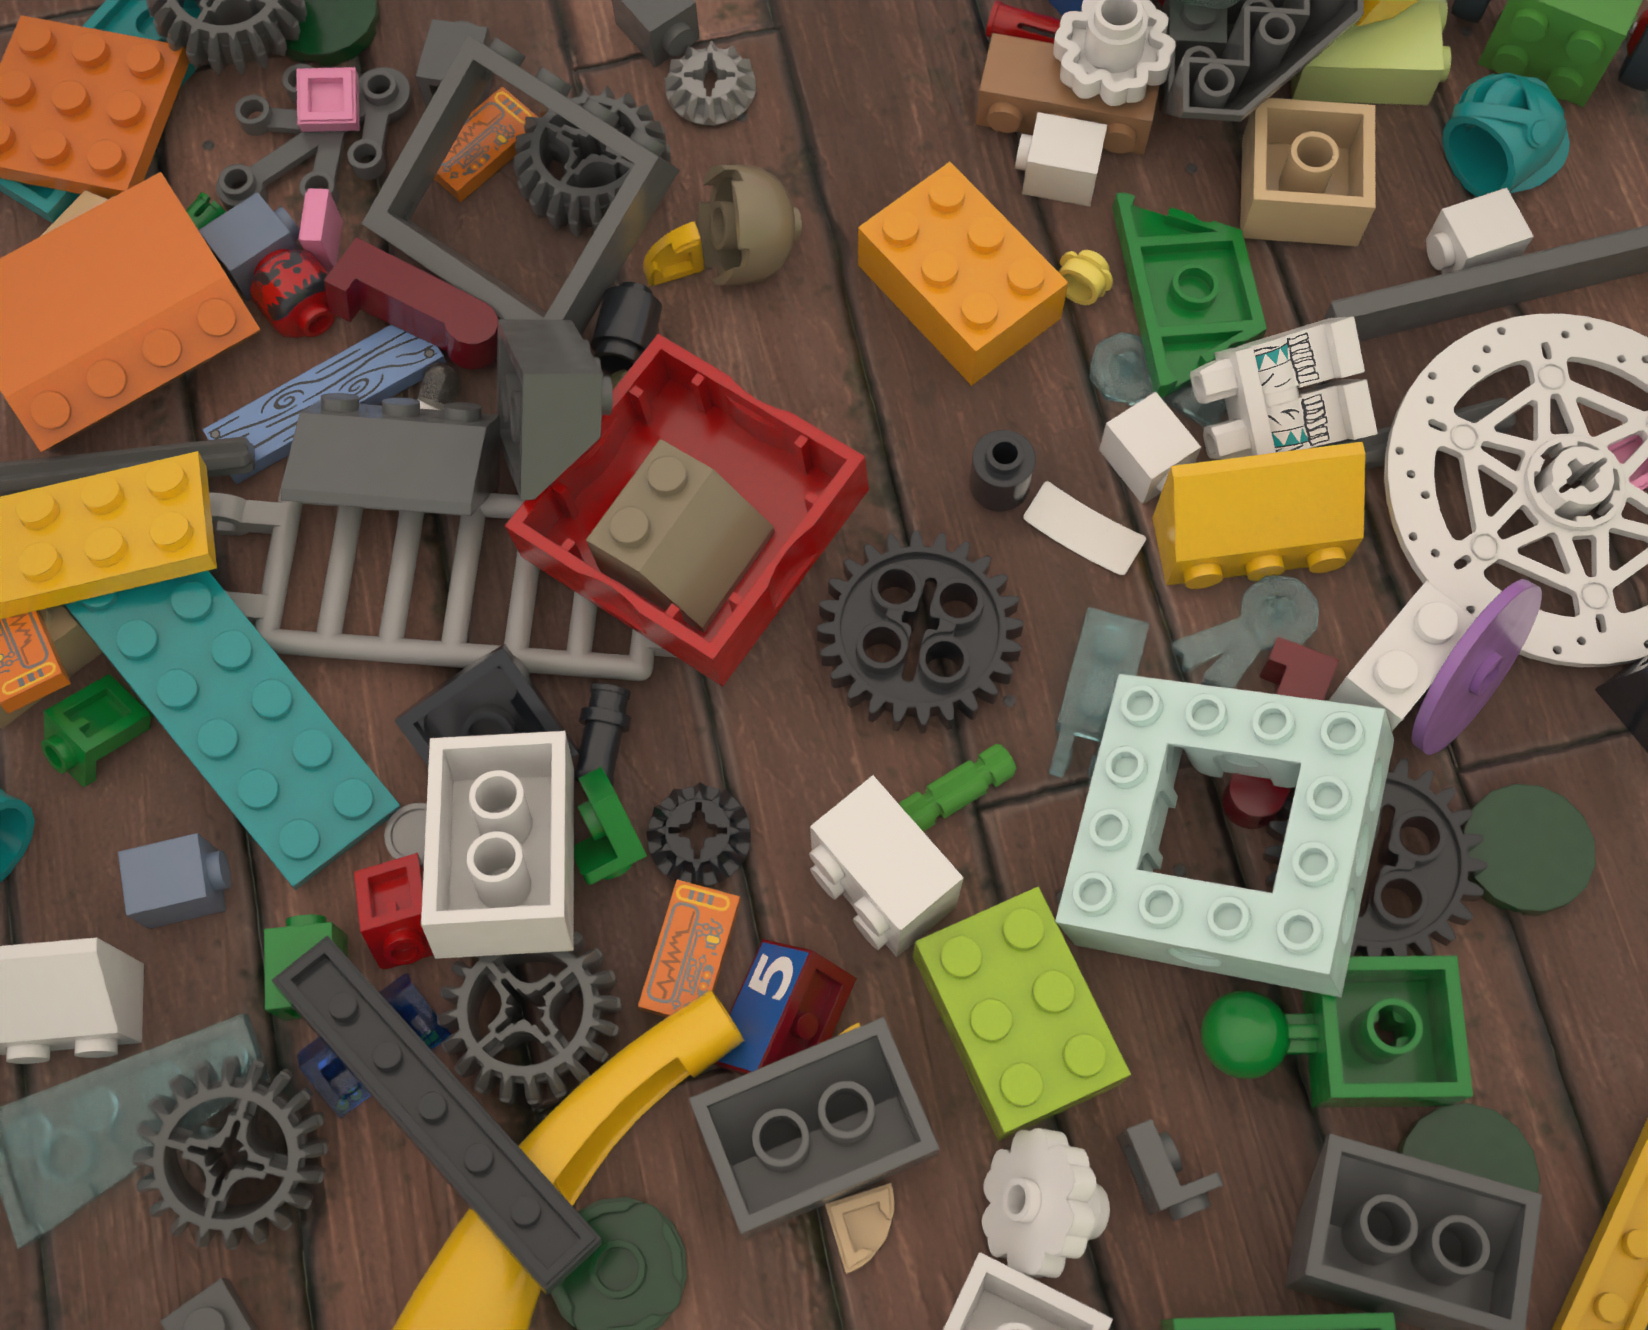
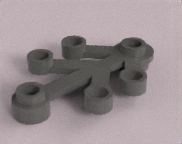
[216,64,412,211]

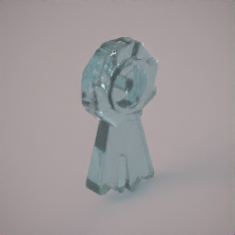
[1089,332,1227,427]
[1170,575,1319,689]

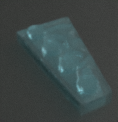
[0,1014,270,1249]

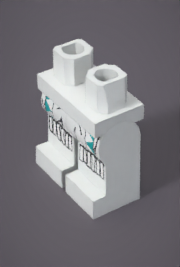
[1190,316,1378,459]

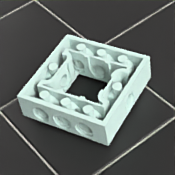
[1055,674,1394,997]

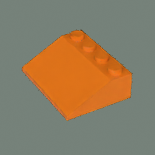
[0,172,261,452]

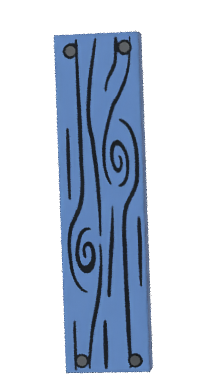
[202,325,447,485]

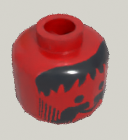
[250,249,335,338]

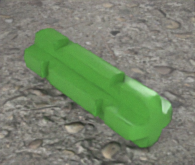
[899,744,1017,832]

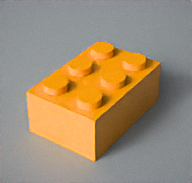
[858,161,1069,386]

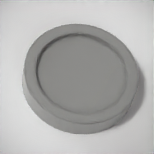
[384,802,427,865]

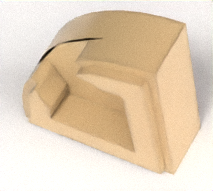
[825,1183,894,1274]

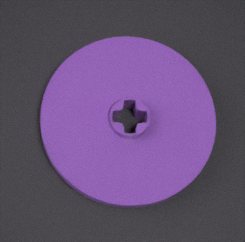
[1412,579,1542,755]

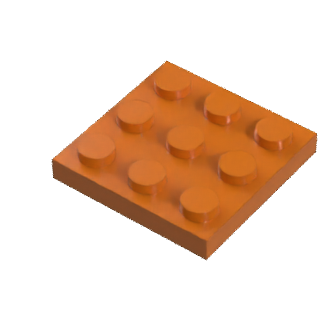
[0,15,190,199]

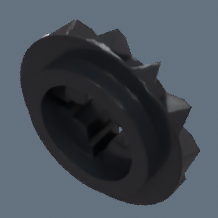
[646,782,751,887]

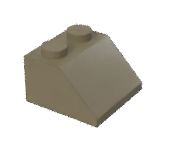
[586,439,775,633]

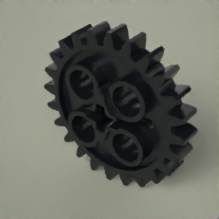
[817,530,1024,734]
[1262,758,1487,956]

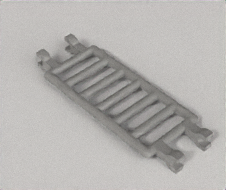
[209,488,677,681]

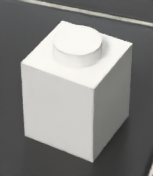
[1015,112,1107,207]
[1425,188,1534,274]
[1099,392,1201,505]

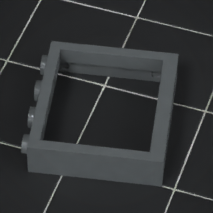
[362,34,679,335]

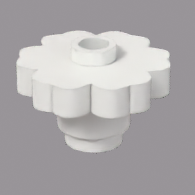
[1053,0,1176,106]
[982,1128,1110,1278]

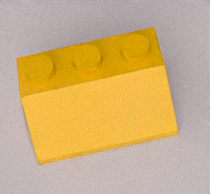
[1152,442,1365,589]

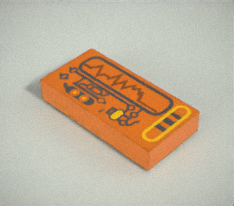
[434,86,539,203]
[0,610,71,714]
[638,879,741,1018]

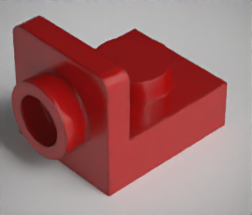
[354,853,434,969]

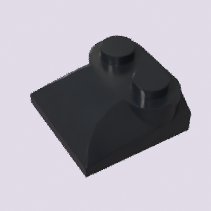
[395,644,579,766]

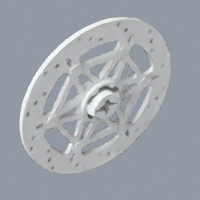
[1384,314,1648,667]

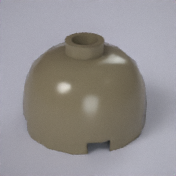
[698,165,802,285]

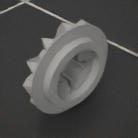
[664,40,756,125]

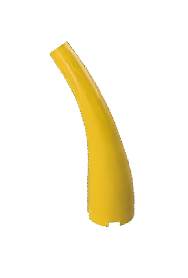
[392,989,744,1330]

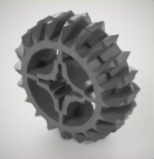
[146,0,307,76]
[513,85,671,239]
[437,931,623,1106]
[132,1055,330,1250]

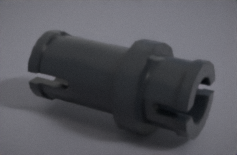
[574,683,632,787]

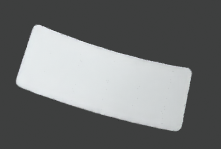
[1024,481,1146,575]

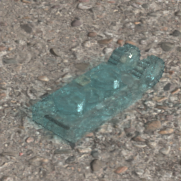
[1049,607,1149,785]

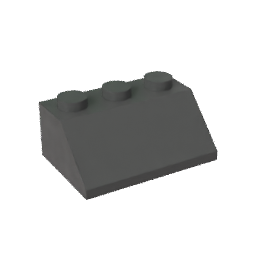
[497,319,613,500]
[281,393,500,516]
[689,1017,940,1239]
[1285,1134,1542,1330]

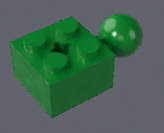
[1200,955,1473,1108]

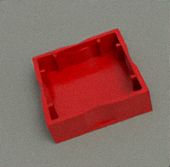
[505,334,869,687]

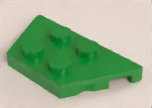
[1112,192,1267,398]

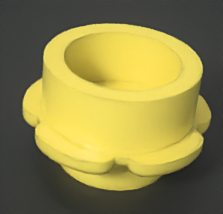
[1059,250,1113,305]

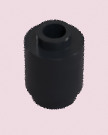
[591,282,662,374]
[969,430,1036,512]

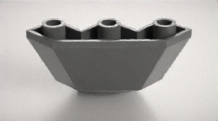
[1158,0,1364,122]

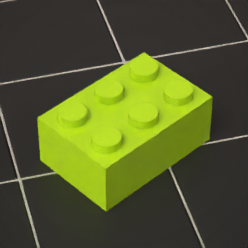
[913,886,1131,1142]

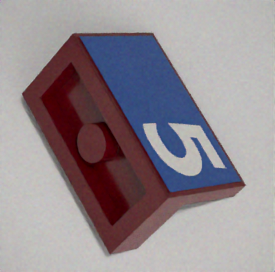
[713,939,857,1075]

